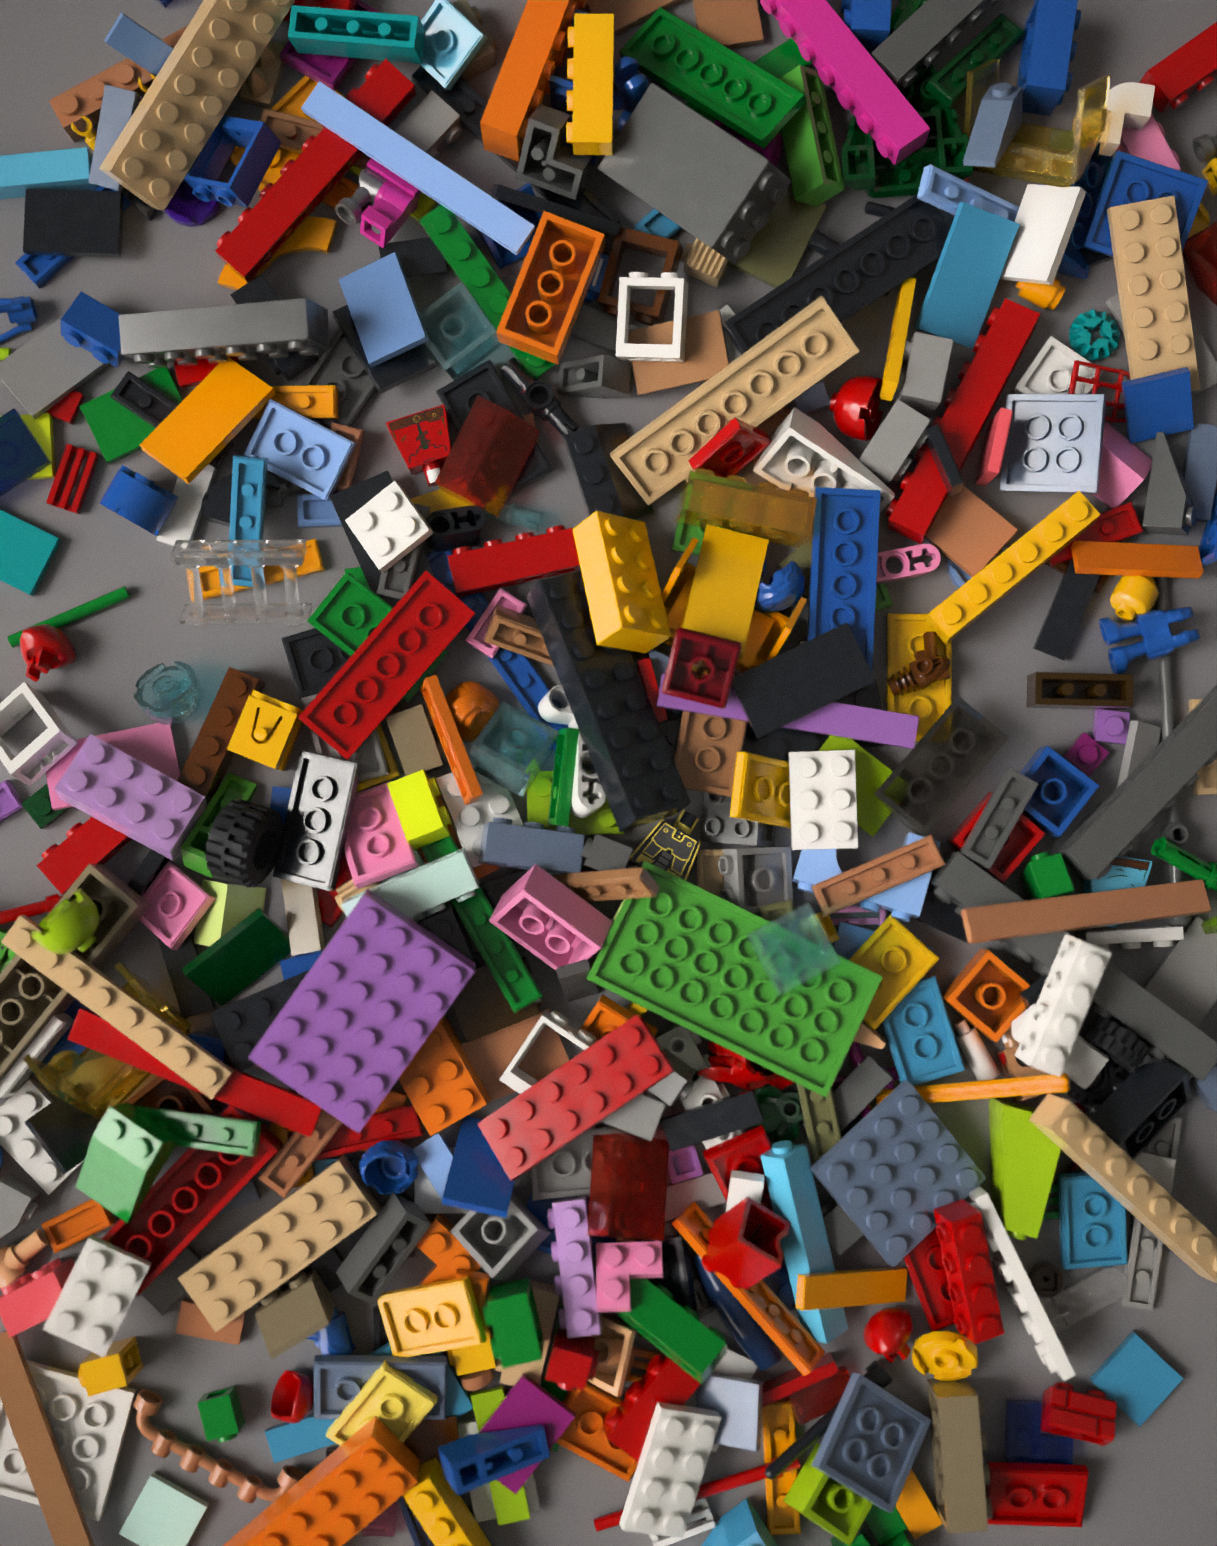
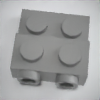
[718,846,793,913]

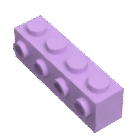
[547,1195,603,1338]

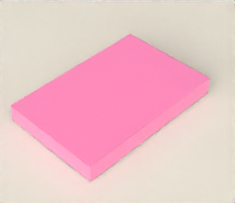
[344,781,418,889]

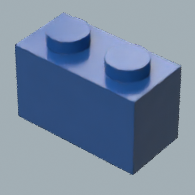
[60,291,125,368]

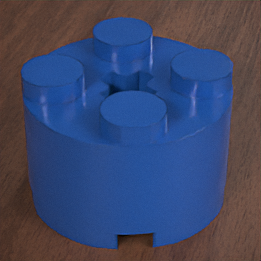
[99,465,178,536]

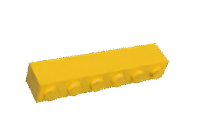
[925,490,1101,645]

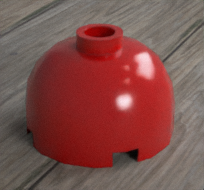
[829,375,885,441]

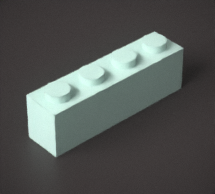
[341,848,479,921]

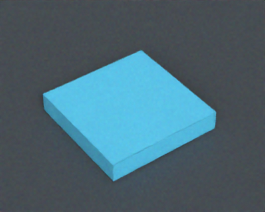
[420,0,488,90]

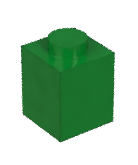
[197,1385,245,1443]

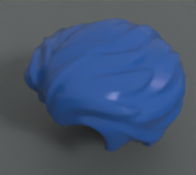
[754,561,805,612]
[359,1140,419,1195]

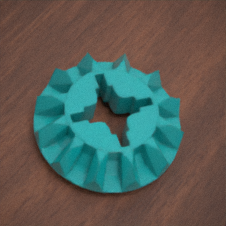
[1069,309,1121,361]

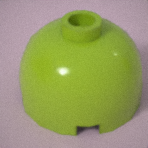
[31,889,99,954]

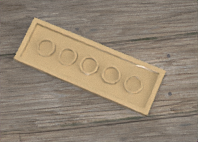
[1107,196,1201,392]

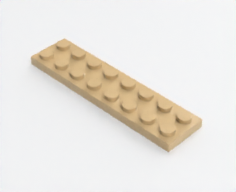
[610,296,859,505]

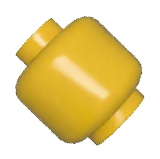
[1110,575,1159,621]

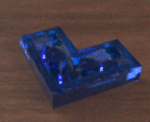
[1005,1399,1073,1465]

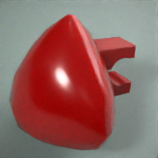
[20,624,76,682]
[863,1307,913,1363]

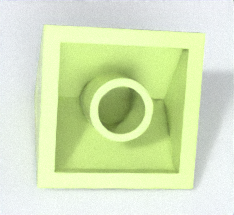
[194,879,267,947]

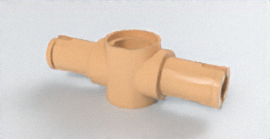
[0,1229,49,1288]

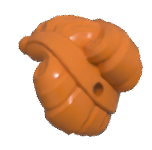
[445,681,499,743]

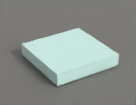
[119,1472,210,1546]

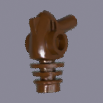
[886,632,950,697]

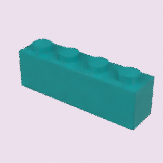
[288,5,426,64]

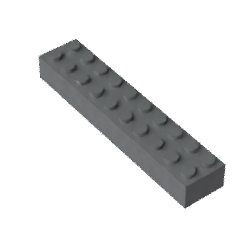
[928,852,1217,1081]

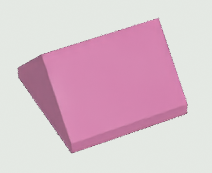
[1093,422,1152,509]

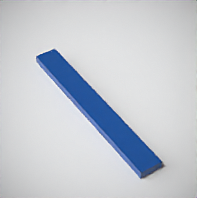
[426,550,568,751]

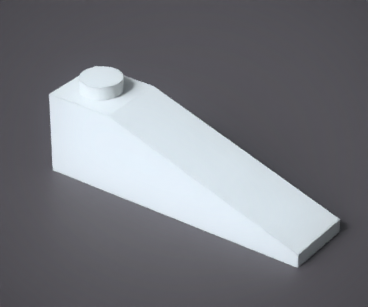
[753,407,895,512]

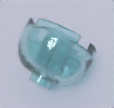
[134,661,202,725]

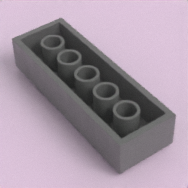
[119,298,330,368]

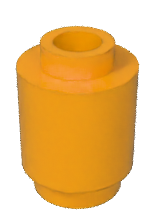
[1015,278,1066,310]

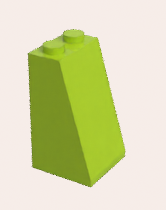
[989,1098,1061,1241]

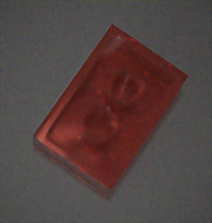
[587,1133,669,1241]

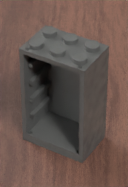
[598,82,791,265]

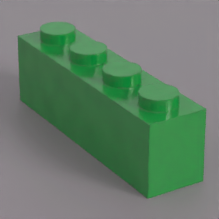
[613,1278,727,1384]

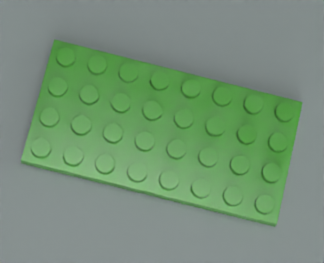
[587,861,882,1097]

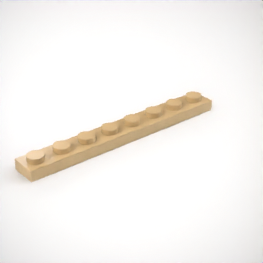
[1,915,234,1100]

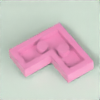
[596,1241,663,1313]

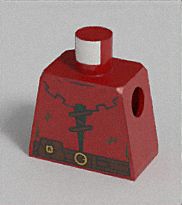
[386,404,454,487]

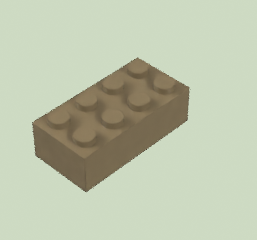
[927,1378,992,1534]

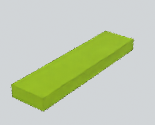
[471,1386,531,1526]

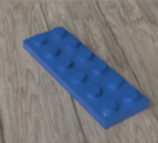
[807,487,881,685]

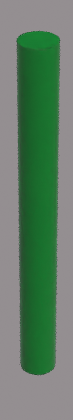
[7,586,131,648]

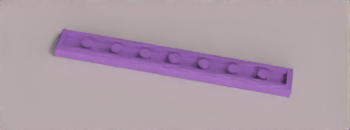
[656,674,919,749]

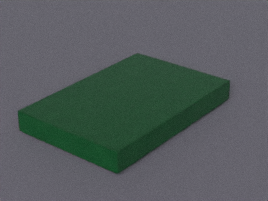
[182,908,291,1006]

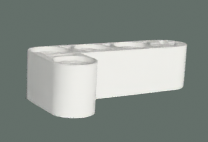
[538,685,606,818]

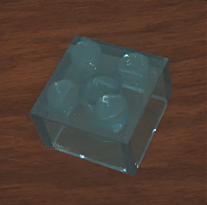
[420,282,503,380]
[469,701,559,798]
[747,903,841,996]

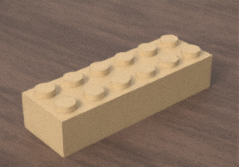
[177,1155,382,1332]

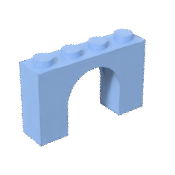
[792,832,940,922]

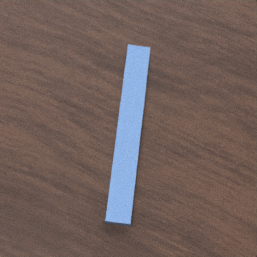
[301,81,535,255]

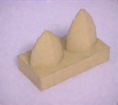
[239,40,286,109]

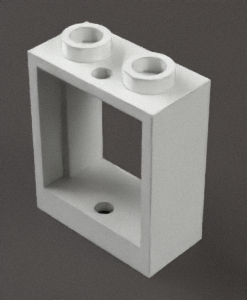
[616,272,689,362]
[0,682,78,786]
[500,1009,596,1094]

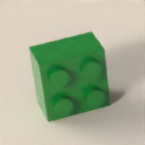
[483,1277,545,1369]

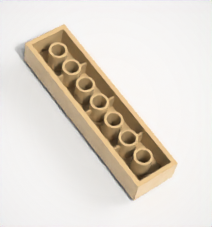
[99,0,295,211]

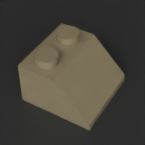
[255,1269,335,1359]

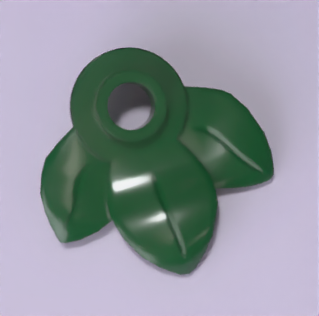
[748,1084,803,1143]

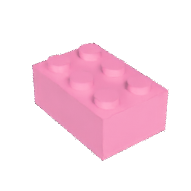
[489,864,613,970]

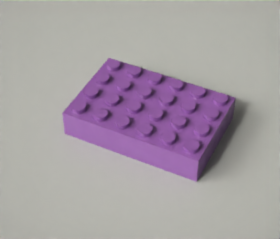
[248,889,476,1133]

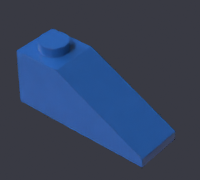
[438,1425,550,1495]

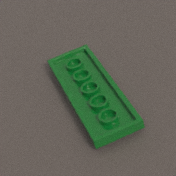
[619,7,805,149]

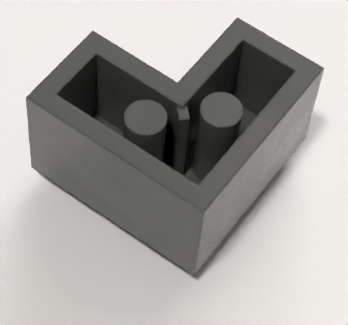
[515,104,593,200]

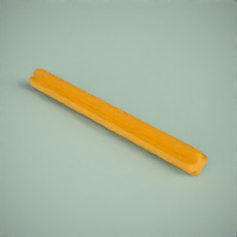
[876,1073,1070,1105]

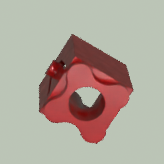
[702,1197,790,1290]

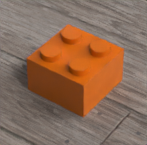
[942,948,1030,1043]

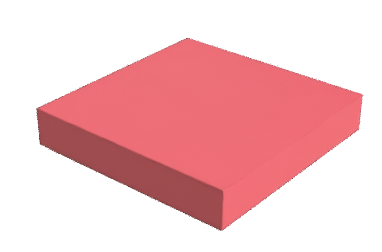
[975,408,1013,486]

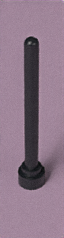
[765,1360,893,1479]

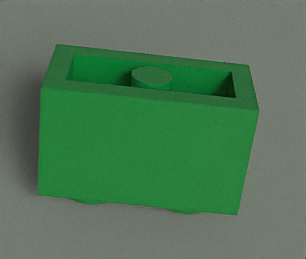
[1020,852,1074,901]

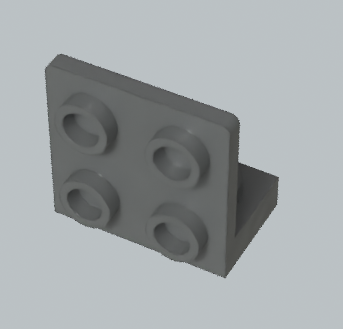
[700,792,776,847]

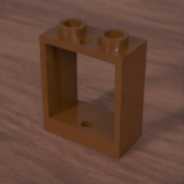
[597,227,683,326]

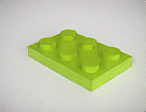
[527,770,624,835]

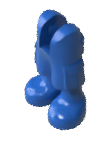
[613,57,649,132]
[1099,607,1200,674]

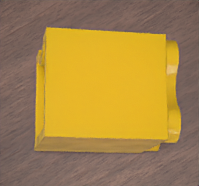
[227,690,304,771]

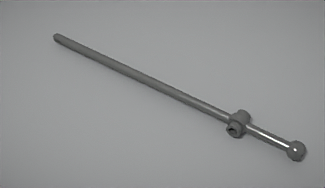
[1154,577,1192,926]

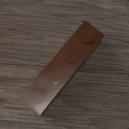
[178,666,266,799]

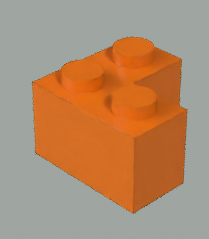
[416,1214,481,1285]

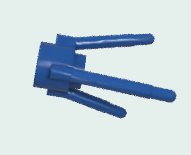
[0,296,38,343]

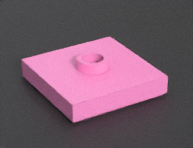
[139,861,215,951]

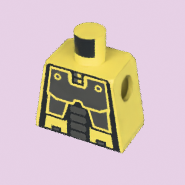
[629,810,701,881]

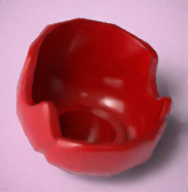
[271,1370,314,1424]

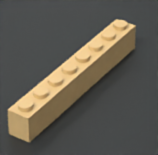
[1029,1093,1217,1284]

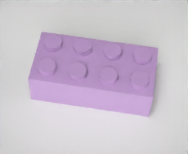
[54,734,207,861]

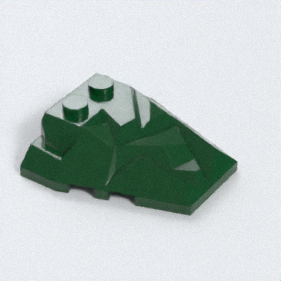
[841,64,973,198]

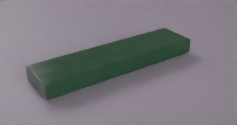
[925,13,1025,109]

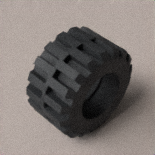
[205,799,284,888]

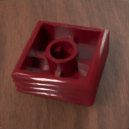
[662,627,741,709]

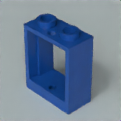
[183,115,282,207]

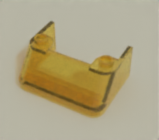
[964,59,1110,188]
[23,962,191,1119]

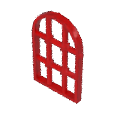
[1068,360,1131,423]

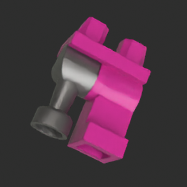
[335,158,421,249]

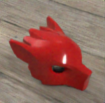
[697,1042,794,1090]

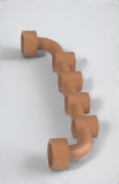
[133,1389,306,1503]

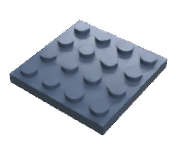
[809,1080,986,1268]

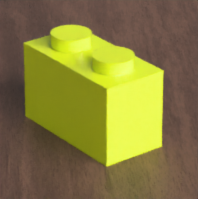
[387,769,452,850]

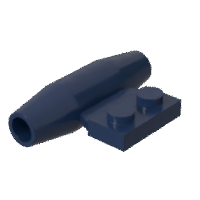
[691,1252,796,1371]

